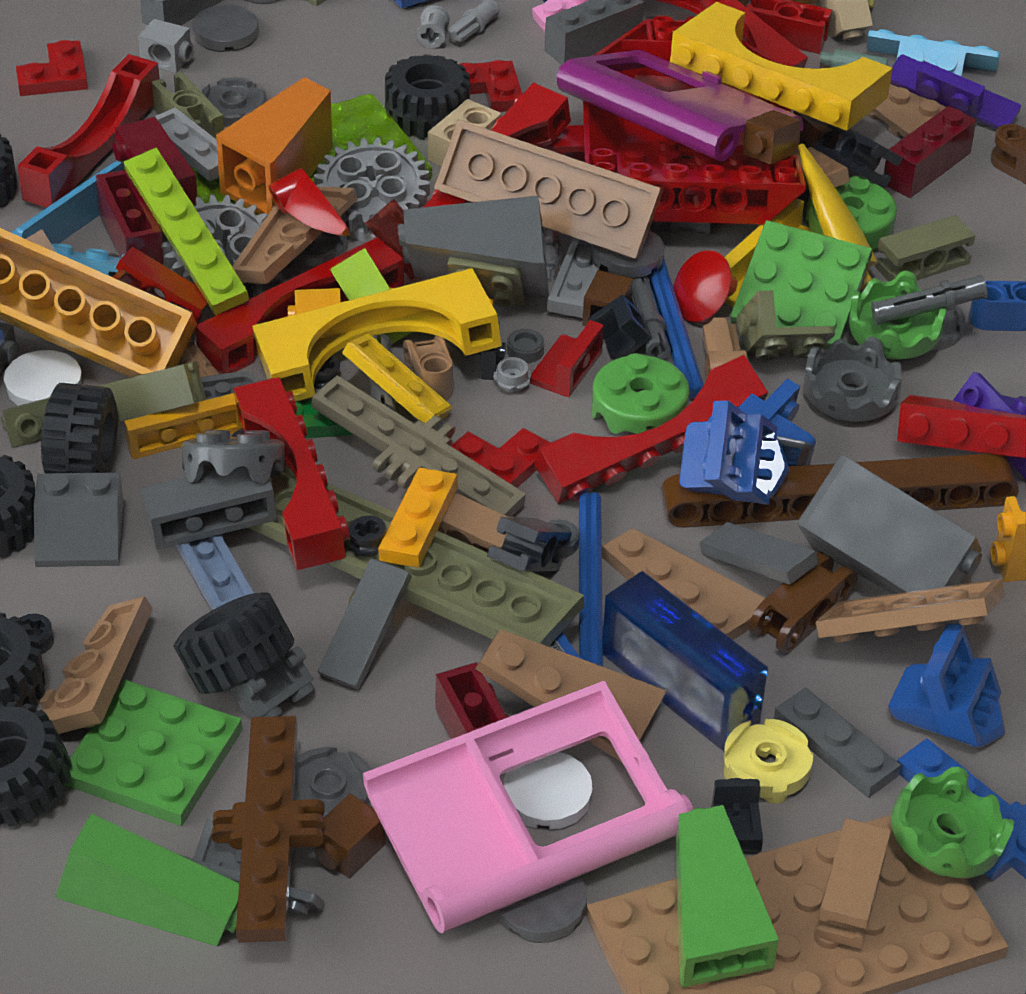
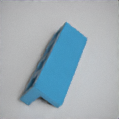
[11,161,124,244]

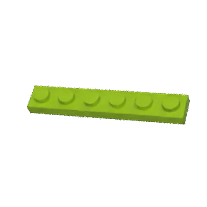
[124,148,249,315]

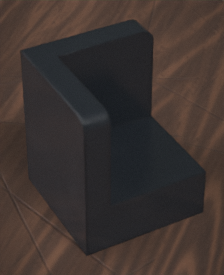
[588,294,652,360]

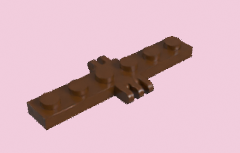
[211,716,325,943]

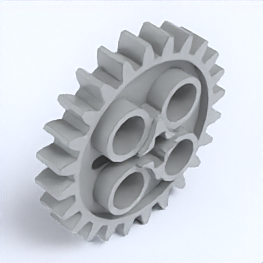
[314,138,430,234]
[161,195,268,287]

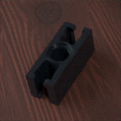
[814,124,903,189]
[487,516,572,572]

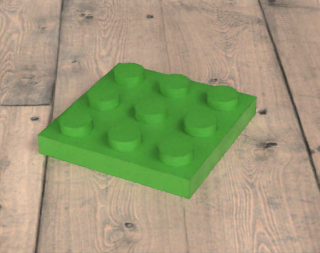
[730,220,872,349]
[64,679,243,826]

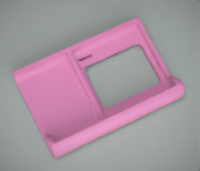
[363,681,693,933]

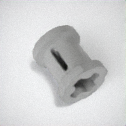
[416,5,450,49]

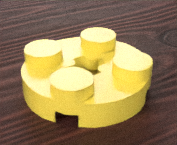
[723,719,813,804]

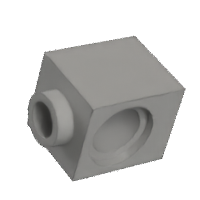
[138,19,194,73]

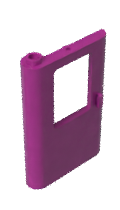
[556,50,803,161]

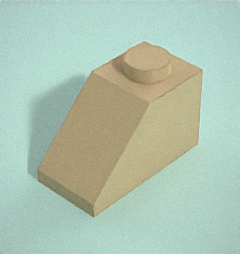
[814,0,873,40]

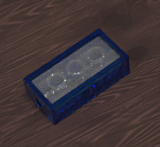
[602,571,768,752]

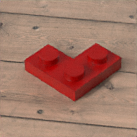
[16,40,88,96]
[459,60,522,112]
[451,428,551,488]

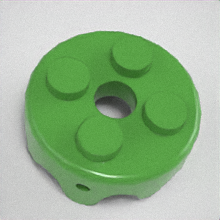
[805,176,897,250]
[849,271,946,359]
[591,353,690,434]
[891,767,1014,878]

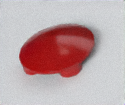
[673,250,737,325]

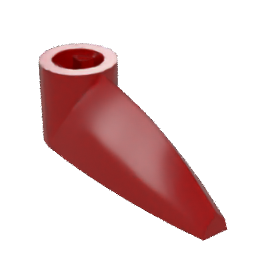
[268,168,350,236]

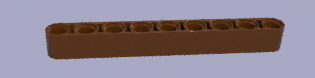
[661,453,1019,528]

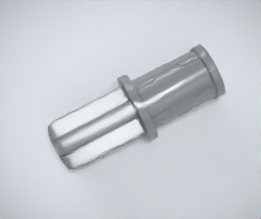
[448,0,500,44]

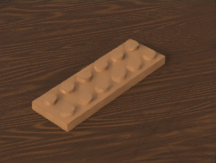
[434,119,663,260]

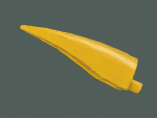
[798,144,878,289]

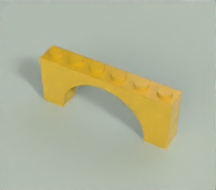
[670,2,893,131]
[252,268,502,401]

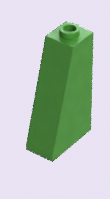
[676,805,779,988]
[55,813,239,946]

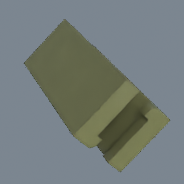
[152,72,224,139]
[875,215,976,282]
[100,361,206,422]

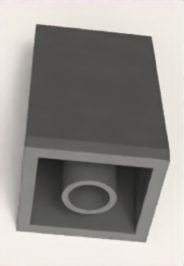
[398,196,549,297]
[797,454,982,594]

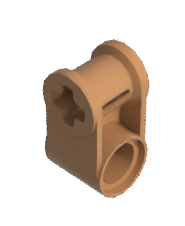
[403,335,453,401]

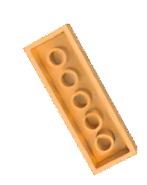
[0,228,197,377]

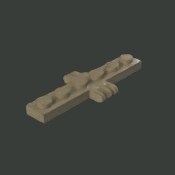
[311,375,526,517]

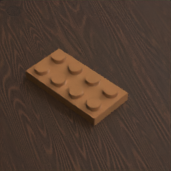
[816,579,1005,642]

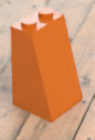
[216,77,333,214]

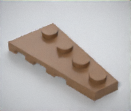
[232,186,357,284]
[602,528,765,653]
[39,596,153,734]
[475,629,667,763]

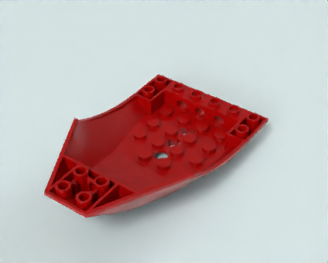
[583,15,806,224]

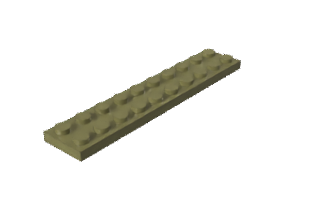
[248,458,584,646]

